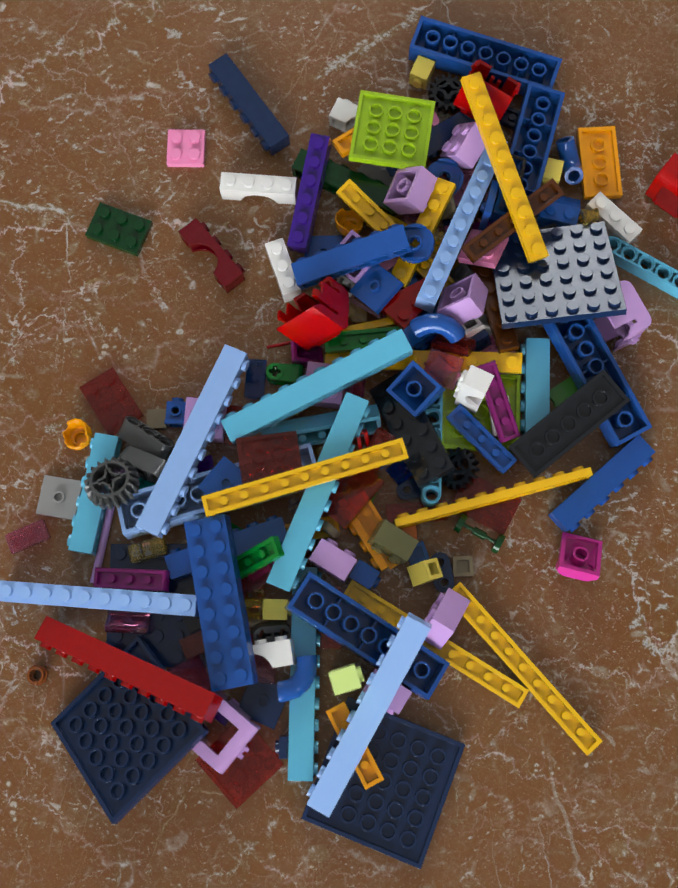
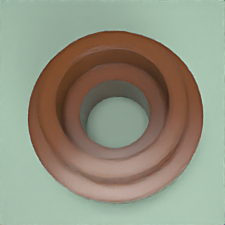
[27,665,48,686]

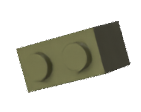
[367,519,419,564]

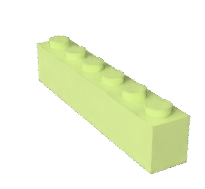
[328,662,365,696]

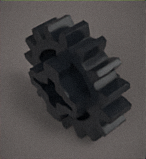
[428,73,462,114]
[441,447,480,491]

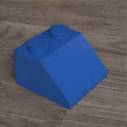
[536,196,581,228]
[386,360,446,417]

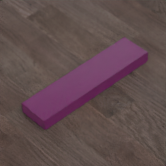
[476,360,520,443]
[93,567,170,591]

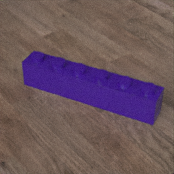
[287,133,332,254]

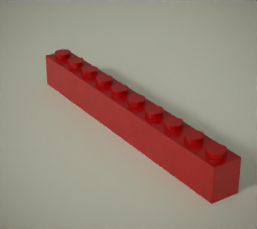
[34,616,223,724]

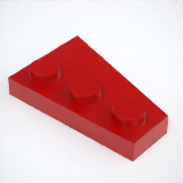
[381,278,425,330]

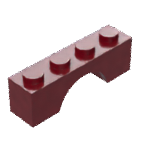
[178,218,245,294]

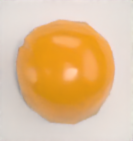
[335,208,364,236]
[62,418,92,450]

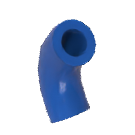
[556,136,584,185]
[410,313,466,343]
[277,655,318,703]

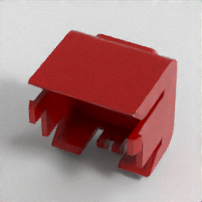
[453,59,521,122]
[645,153,678,218]
[276,276,349,350]

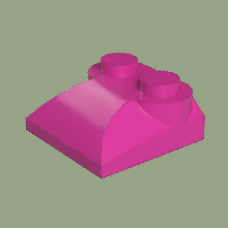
[556,532,603,582]

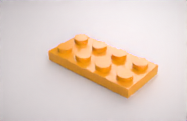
[576,126,623,200]

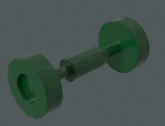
[453,513,506,554]

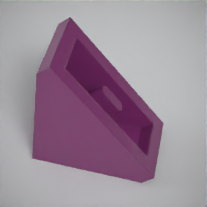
[291,341,323,368]

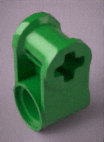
[266,363,304,386]

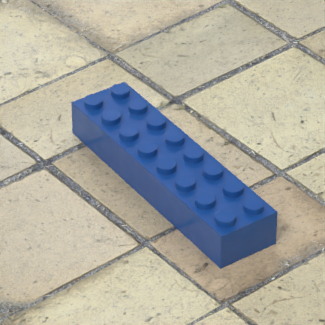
[408,16,562,95]
[489,82,565,224]
[543,319,652,448]
[184,514,259,692]
[285,571,450,700]

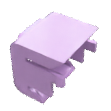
[593,280,652,352]
[192,690,261,774]

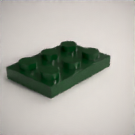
[85,202,153,257]

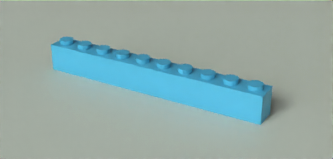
[221,329,413,445]
[266,392,371,592]
[288,567,322,781]

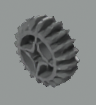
[84,456,140,511]

